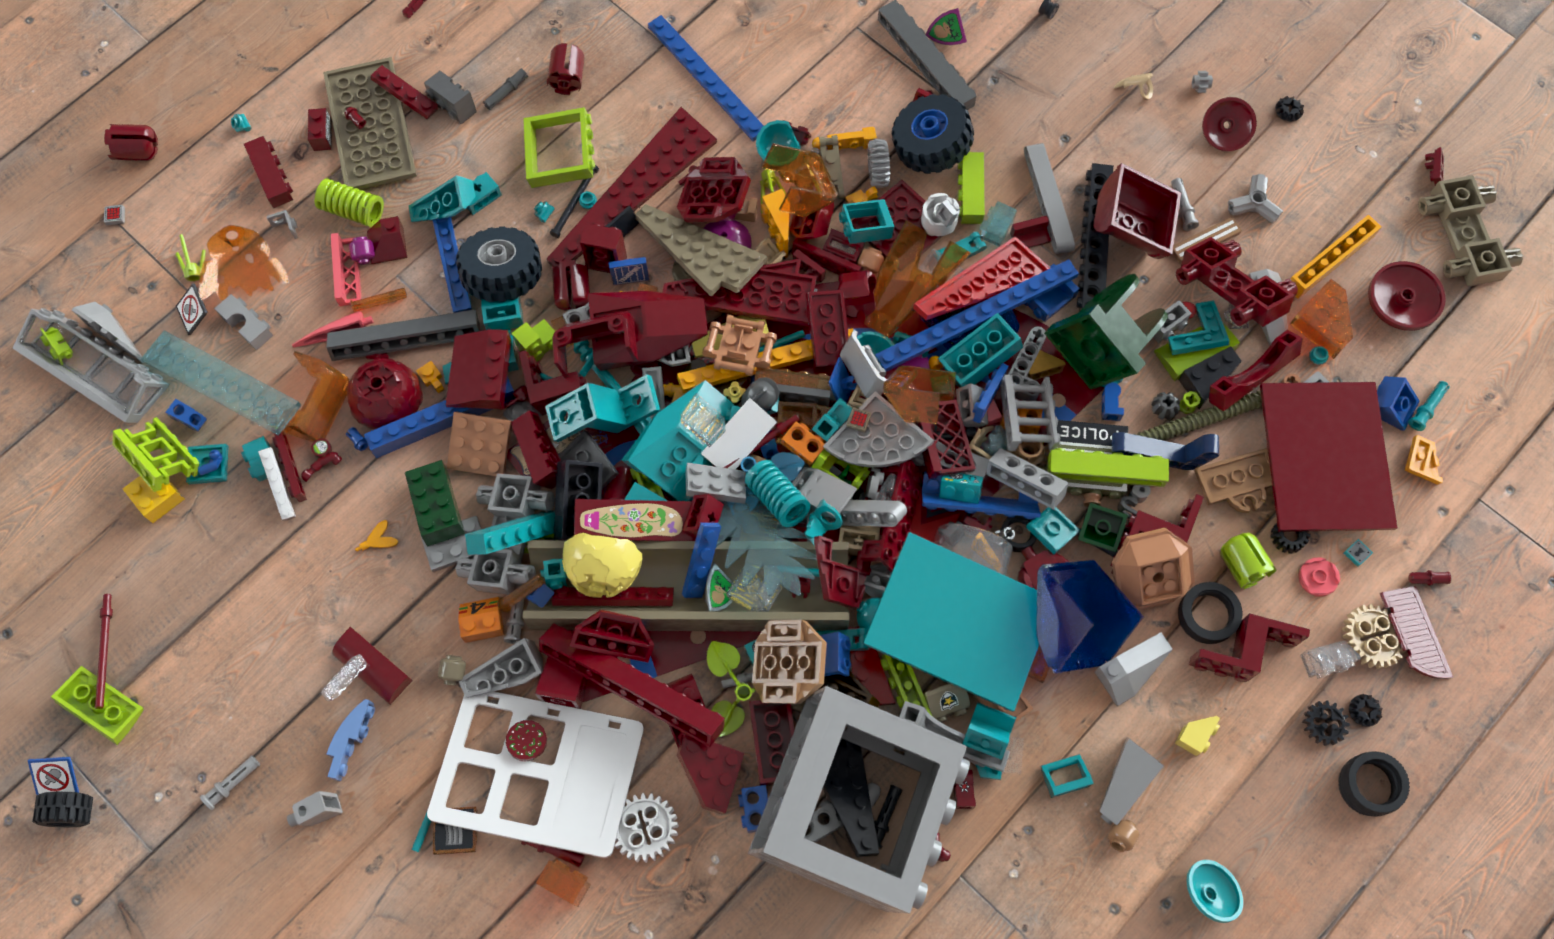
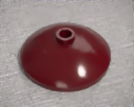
[1202,97,1257,151]

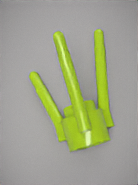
[760,169,788,214]
[175,234,206,282]

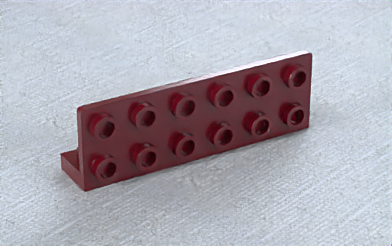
[860,459,923,573]

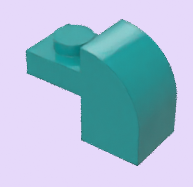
[812,398,852,442]

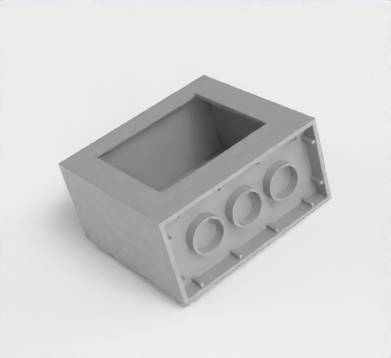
[748,686,970,914]

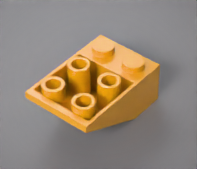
[760,189,790,258]

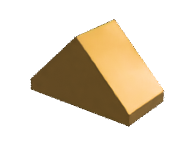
[1027,350,1065,380]

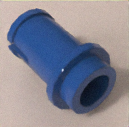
[346,427,368,451]

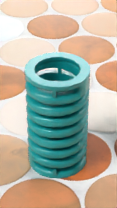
[745,460,810,528]

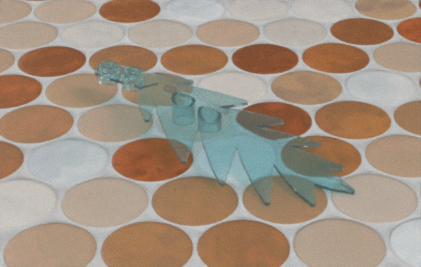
[716,486,817,596]

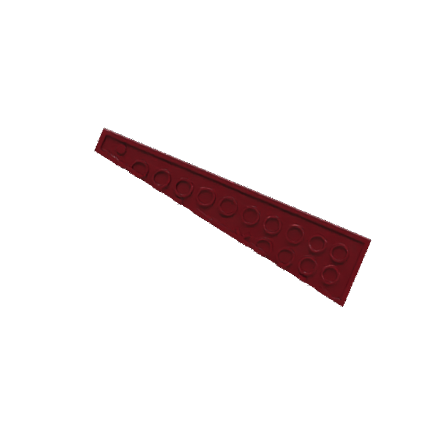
[547,107,717,268]

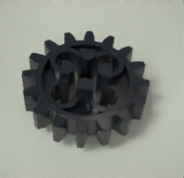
[1302,700,1350,746]

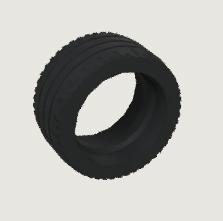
[1338,751,1410,817]

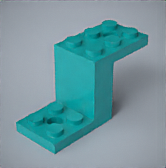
[545,375,661,442]

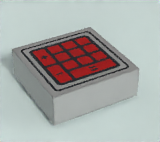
[104,205,125,225]

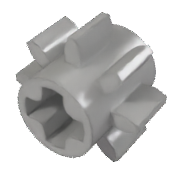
[1192,71,1213,93]

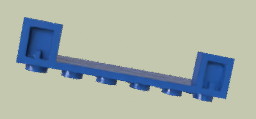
[921,472,1041,519]

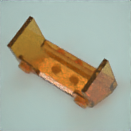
[762,143,838,217]
[261,351,350,442]
[883,366,956,424]

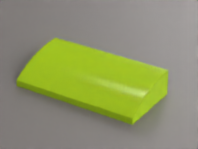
[1154,323,1240,381]
[51,666,144,745]

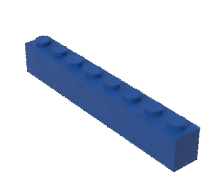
[364,376,514,458]

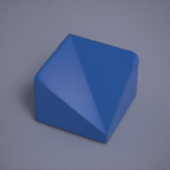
[526,582,554,608]

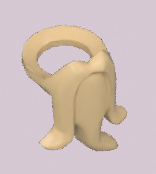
[1114,73,1153,100]
[969,426,994,459]

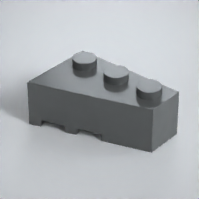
[424,71,477,124]

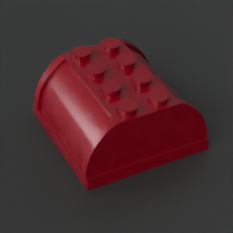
[1093,163,1181,259]

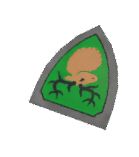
[704,563,739,611]

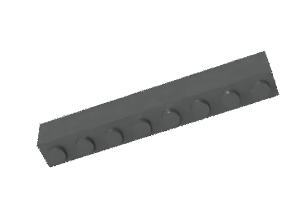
[878,0,977,110]
[326,309,480,361]

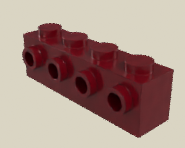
[244,136,293,209]

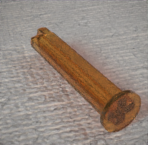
[350,288,407,313]
[497,574,545,612]

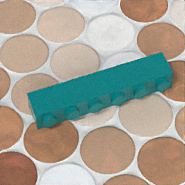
[465,511,555,555]

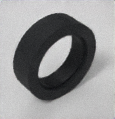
[1178,582,1243,644]

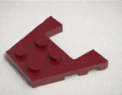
[814,536,872,609]

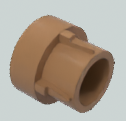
[1011,433,1045,467]

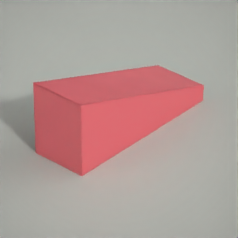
[984,388,1002,427]

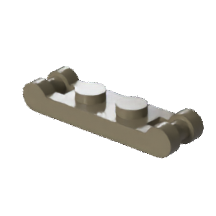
[819,135,845,199]

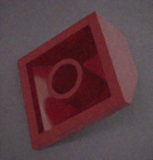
[367,216,408,264]

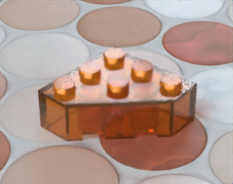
[1290,279,1353,359]

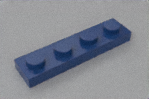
[972,363,1009,424]
[682,523,721,598]

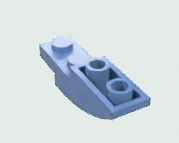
[326,699,375,781]

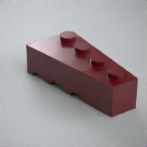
[511,410,561,490]

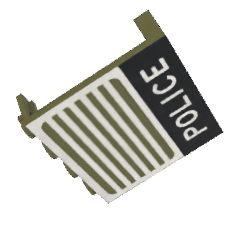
[1056,420,1128,499]

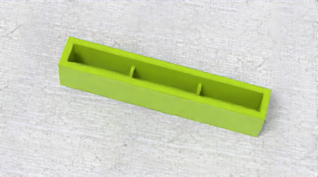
[1048,448,1169,487]

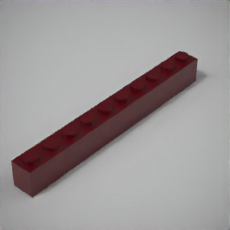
[539,623,725,747]

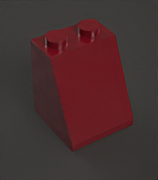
[535,656,588,709]

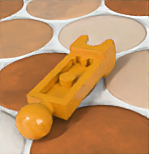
[812,127,877,151]

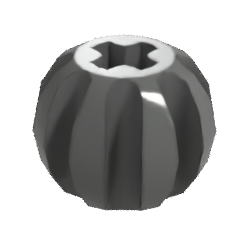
[1151,392,1180,420]

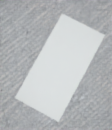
[701,398,777,469]

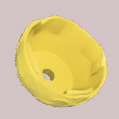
[562,533,643,598]

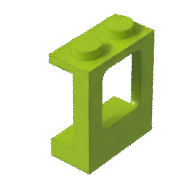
[811,450,870,491]

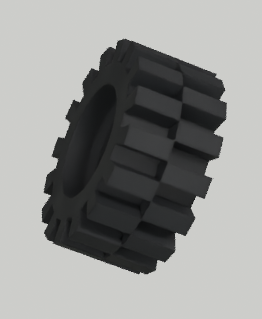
[1270,523,1311,554]

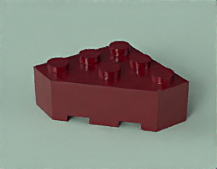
[677,734,745,815]

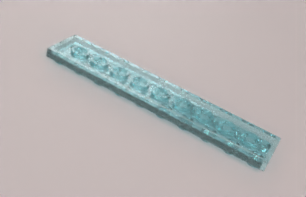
[141,330,301,436]

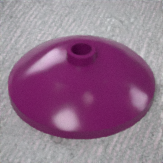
[703,220,752,249]

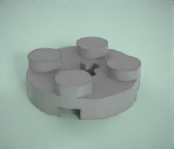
[865,467,884,500]

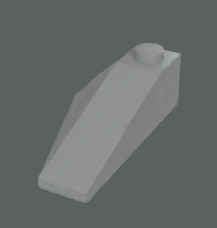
[72,302,145,363]
[1095,632,1173,706]
[459,638,543,698]

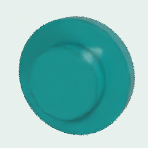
[579,191,597,209]
[1309,346,1329,365]

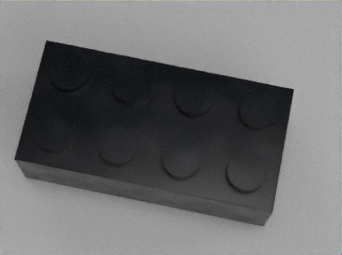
[553,460,603,541]

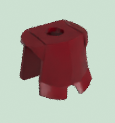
[838,270,877,318]

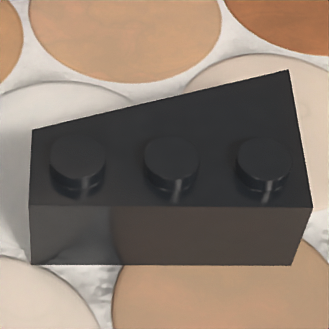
[1178,346,1242,410]

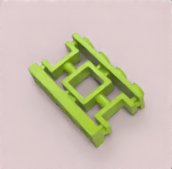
[112,417,199,492]

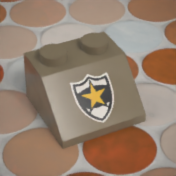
[924,684,970,723]

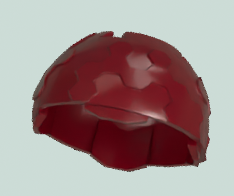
[347,358,423,429]

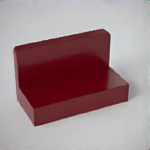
[1010,215,1051,248]

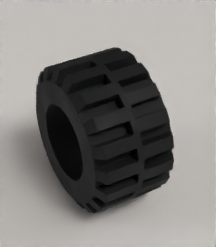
[32,791,93,828]

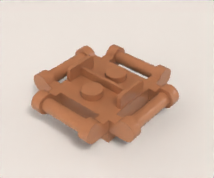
[702,315,777,376]

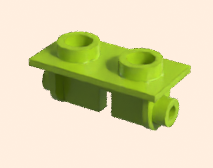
[40,327,73,365]

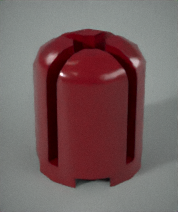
[547,43,585,95]
[104,124,158,161]
[551,260,590,311]

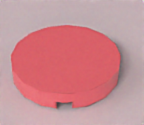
[1298,557,1340,597]

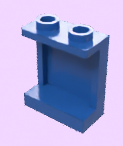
[1024,264,1080,322]
[820,631,851,676]

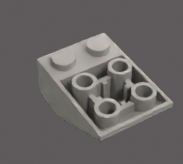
[792,467,857,518]

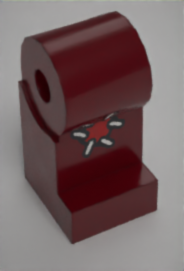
[954,770,976,809]

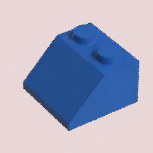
[1377,376,1420,431]

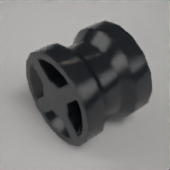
[1038,0,1060,20]

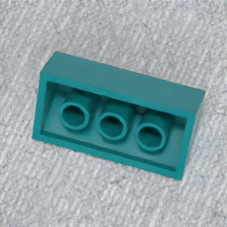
[938,313,1023,388]

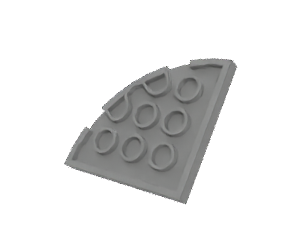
[823,391,934,467]

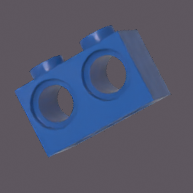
[738,785,768,833]

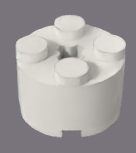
[921,193,960,236]

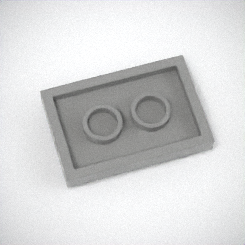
[686,463,746,504]
[421,516,481,572]

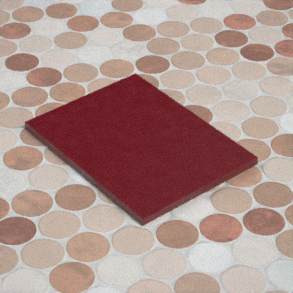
[1260,382,1398,532]

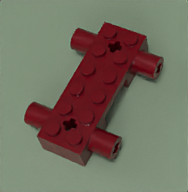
[1176,237,1298,327]

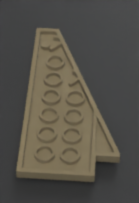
[635,204,767,296]

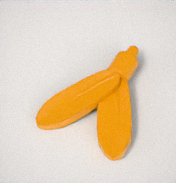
[355,520,398,551]

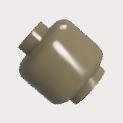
[438,655,466,685]

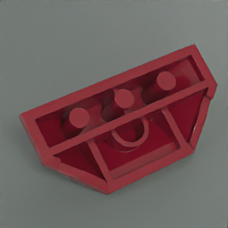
[789,179,835,240]
[569,610,654,663]

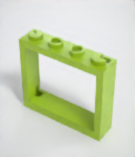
[523,107,595,188]

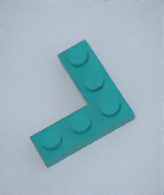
[1168,300,1229,355]

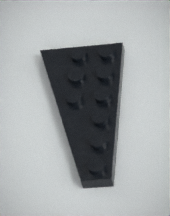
[822,739,879,857]

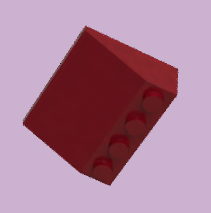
[446,329,512,409]

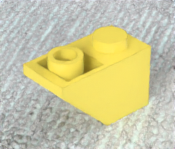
[1175,716,1220,756]

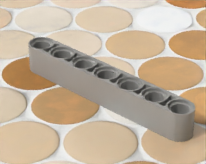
[1024,143,1075,254]

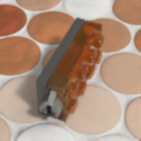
[755,367,837,412]

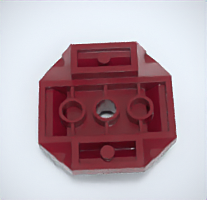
[677,157,751,222]

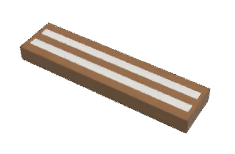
[1173,217,1242,263]

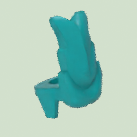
[804,499,842,546]

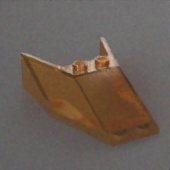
[864,220,971,337]

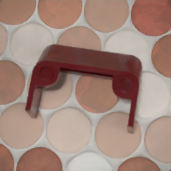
[552,311,638,378]

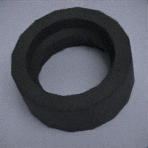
[1000,515,1037,552]

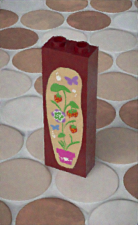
[574,499,695,541]

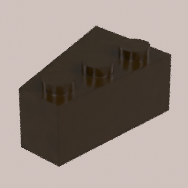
[817,670,880,708]

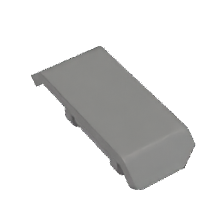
[840,330,888,398]

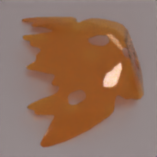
[199,225,289,301]

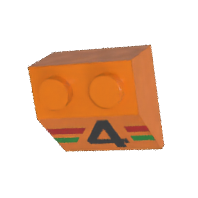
[458,597,505,643]

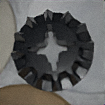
[1275,96,1304,122]
[1349,694,1383,727]

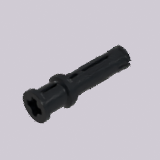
[874,785,903,850]

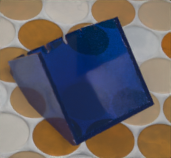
[1036,560,1144,674]

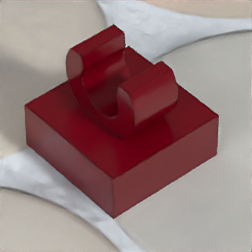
[790,575,811,598]

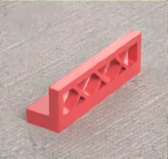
[331,233,362,306]

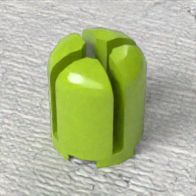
[1220,533,1277,589]

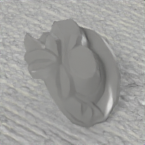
[503,401,542,421]

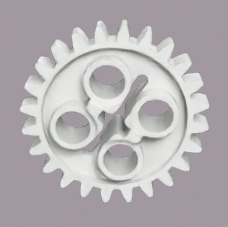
[615,793,679,863]

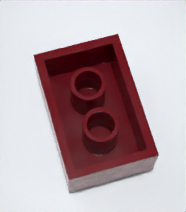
[580,223,627,274]

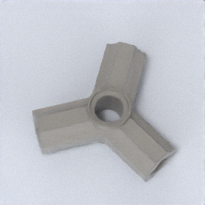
[1227,174,1283,224]

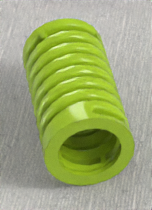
[314,178,384,227]

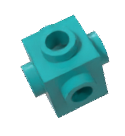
[540,558,568,589]

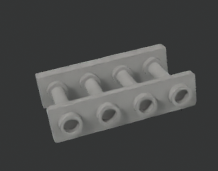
[1000,375,1060,451]

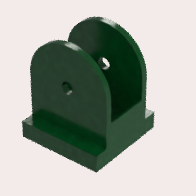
[1044,274,1168,390]

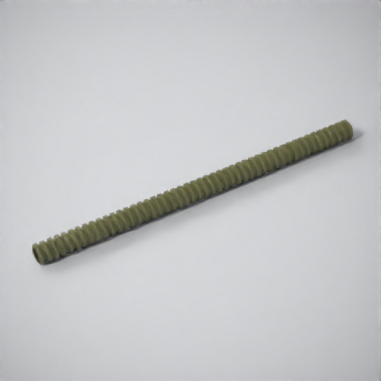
[1039,391,1262,472]

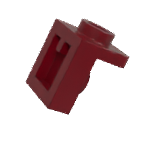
[962,516,993,537]

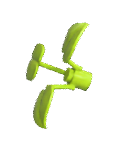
[707,641,756,737]

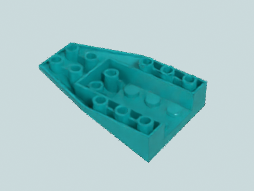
[622,380,734,501]

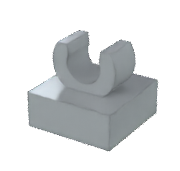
[935,200,960,227]

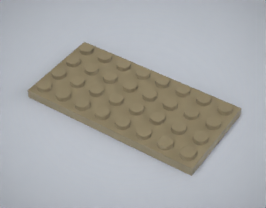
[323,57,417,190]

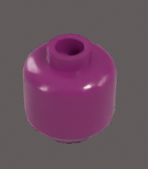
[349,237,375,265]

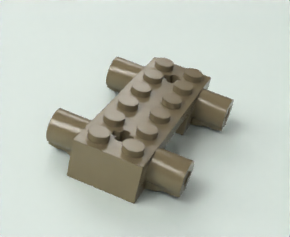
[1418,175,1523,287]

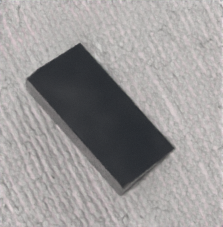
[605,206,639,238]

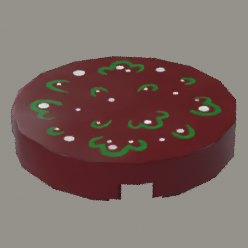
[505,720,547,761]

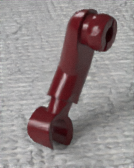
[301,451,342,482]

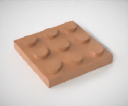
[447,412,512,476]

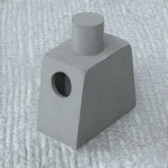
[287,791,343,827]

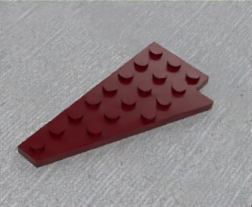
[662,259,817,326]

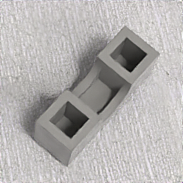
[214,294,273,350]

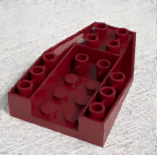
[588,291,708,371]

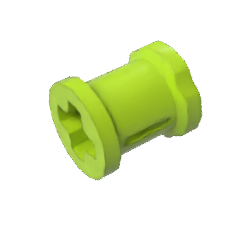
[1179,391,1200,414]

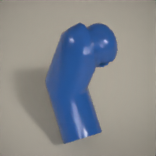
[198,450,223,476]

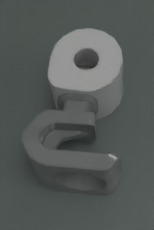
[1117,485,1151,519]

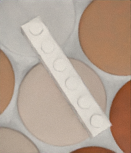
[258,448,296,520]

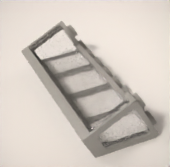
[13,308,169,423]

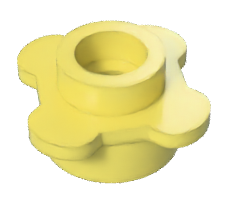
[723,381,746,403]

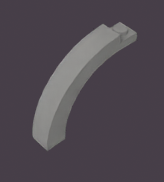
[899,701,1010,772]

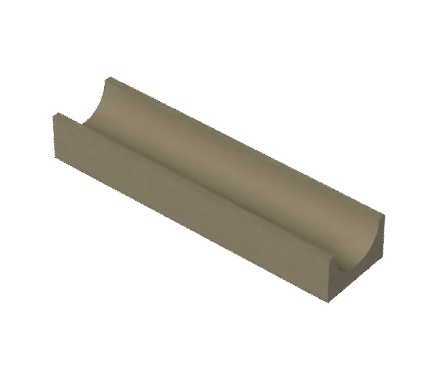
[523,540,849,632]

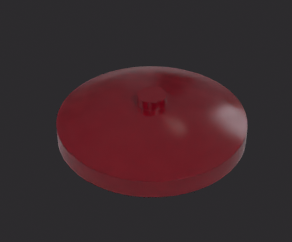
[1368,261,1446,331]

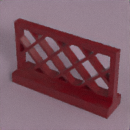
[910,400,976,479]

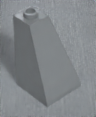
[1099,737,1163,825]

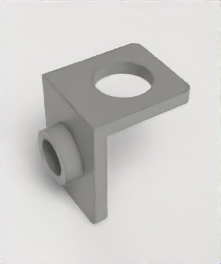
[267,210,298,239]

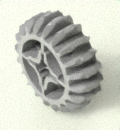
[868,139,890,188]

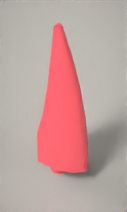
[292,311,374,348]

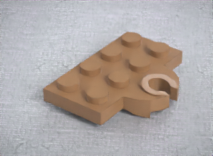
[1194,448,1272,513]

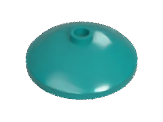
[1186,860,1243,923]

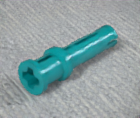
[1408,381,1450,431]

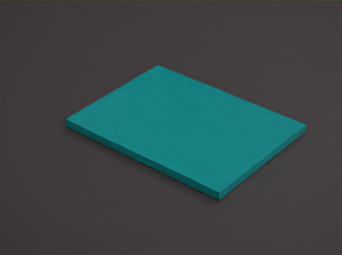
[862,532,1056,712]

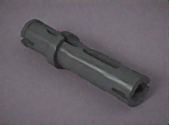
[483,68,528,110]

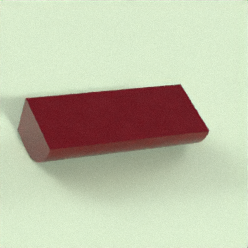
[332,627,413,705]

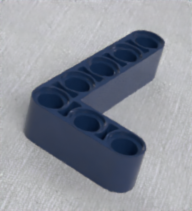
[1112,432,1219,470]

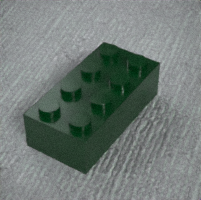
[405,460,465,547]

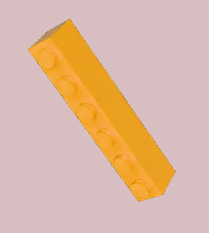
[1291,214,1382,299]

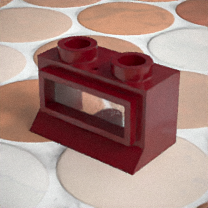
[822,228,865,265]

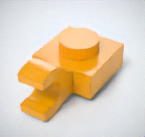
[845,186,878,204]
[416,361,445,394]

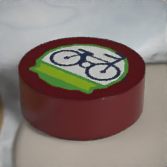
[311,438,332,458]

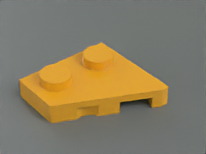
[1404,435,1443,485]

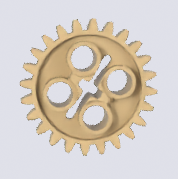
[1342,604,1406,669]

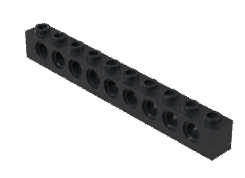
[1076,163,1114,312]

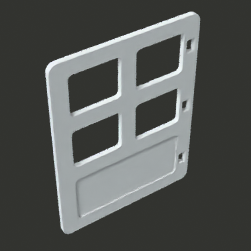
[427,692,644,858]

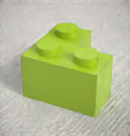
[511,319,555,361]

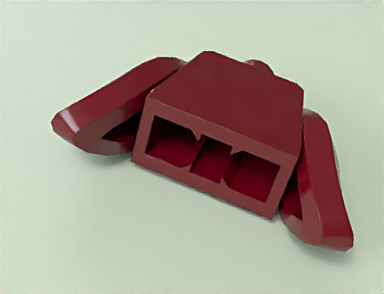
[1017,546,1086,592]

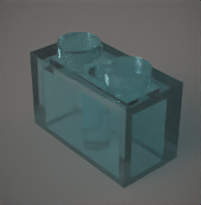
[979,201,1017,247]

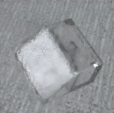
[1300,640,1361,679]

